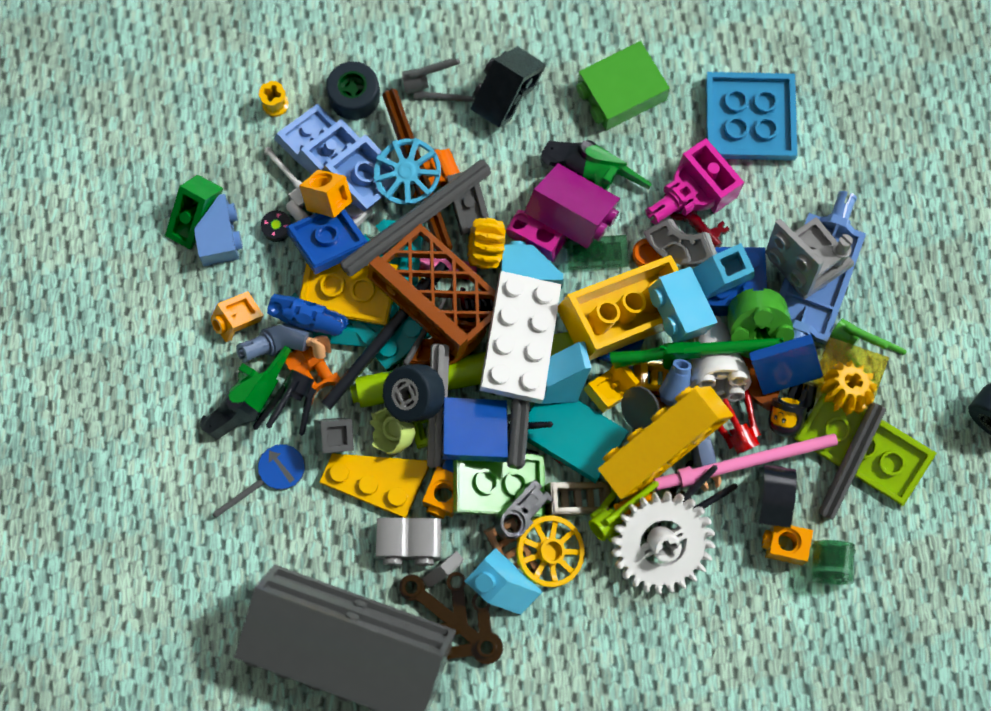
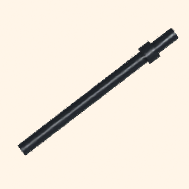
[321,261,449,410]

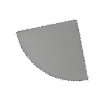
[422,551,464,588]

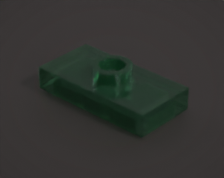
[566,235,629,270]

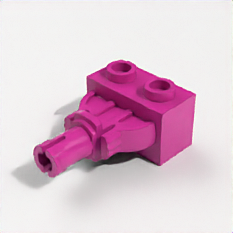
[645,138,745,225]

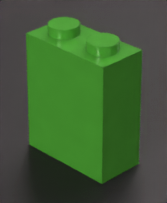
[576,41,670,131]

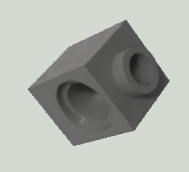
[314,417,354,453]

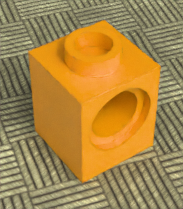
[299,169,353,218]
[422,466,454,519]
[762,525,813,566]

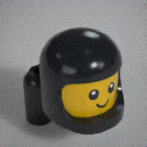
[768,382,818,437]

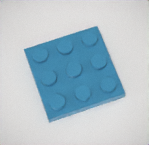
[705,72,797,160]

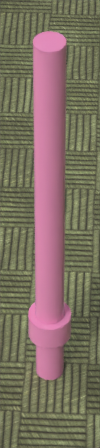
[653,433,838,491]

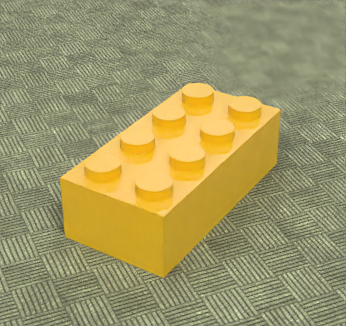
[557,255,679,360]
[598,385,734,499]

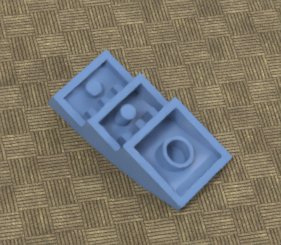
[274,103,396,212]

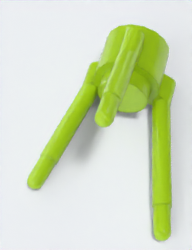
[588,481,659,542]

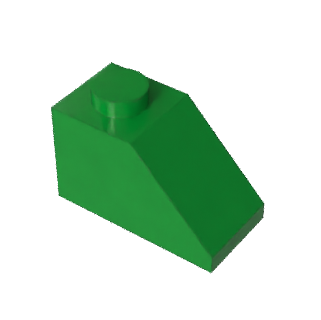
[165,175,223,250]

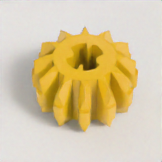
[467,217,506,269]
[821,360,877,416]

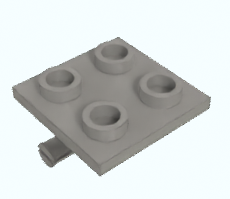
[766,219,853,295]

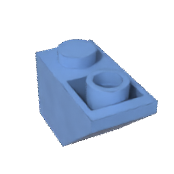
[194,194,243,266]

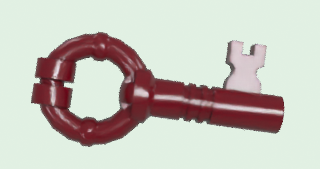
[664,194,730,247]

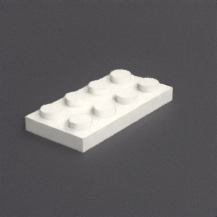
[479,271,561,404]

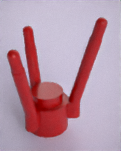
[717,389,761,454]

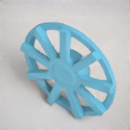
[374,138,441,205]

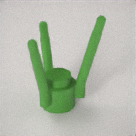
[830,318,907,383]

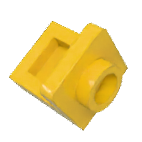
[583,366,640,413]

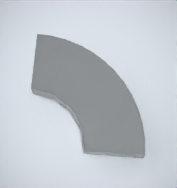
[643,218,717,267]

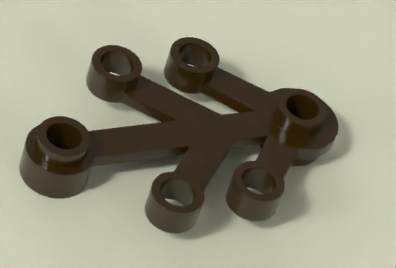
[399,572,503,664]

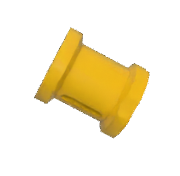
[259,81,289,117]

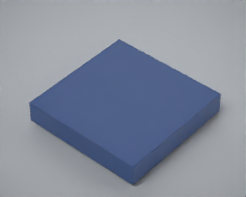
[286,209,368,275]
[749,334,824,395]
[443,397,508,462]

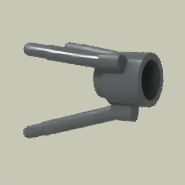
[402,58,474,102]

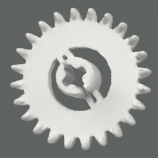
[611,491,715,595]

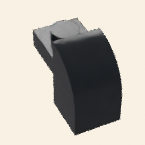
[756,465,797,528]

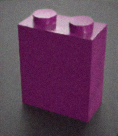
[524,163,620,248]

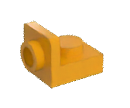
[211,291,264,342]

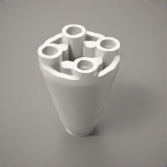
[690,316,752,402]

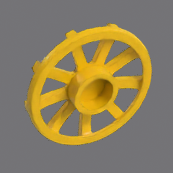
[516,515,585,587]

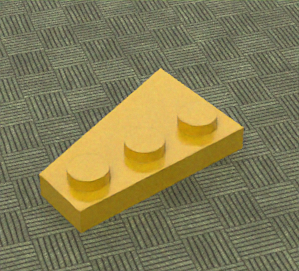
[319,454,429,518]

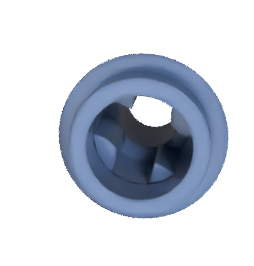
[659,359,692,407]

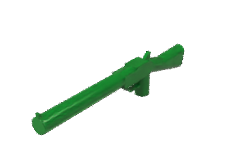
[610,338,784,370]

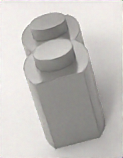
[376,518,442,566]

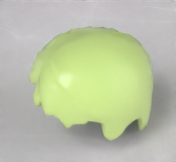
[370,407,416,454]

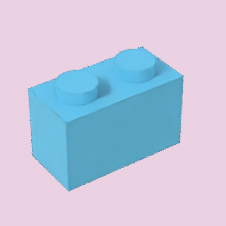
[648,267,718,342]

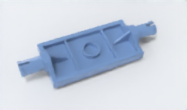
[779,191,866,345]

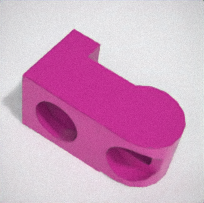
[506,210,566,262]

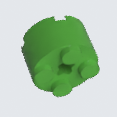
[727,288,795,359]

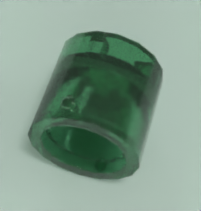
[811,540,856,585]

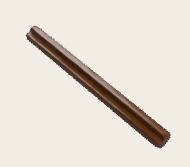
[382,89,453,250]

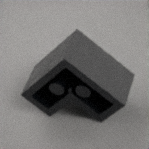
[470,46,547,128]

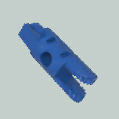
[267,294,349,337]

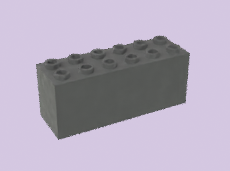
[234,564,457,711]

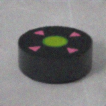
[261,210,292,242]

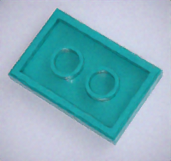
[527,400,629,484]

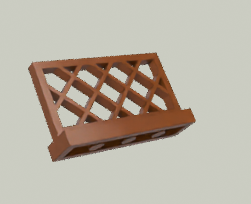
[367,223,496,359]

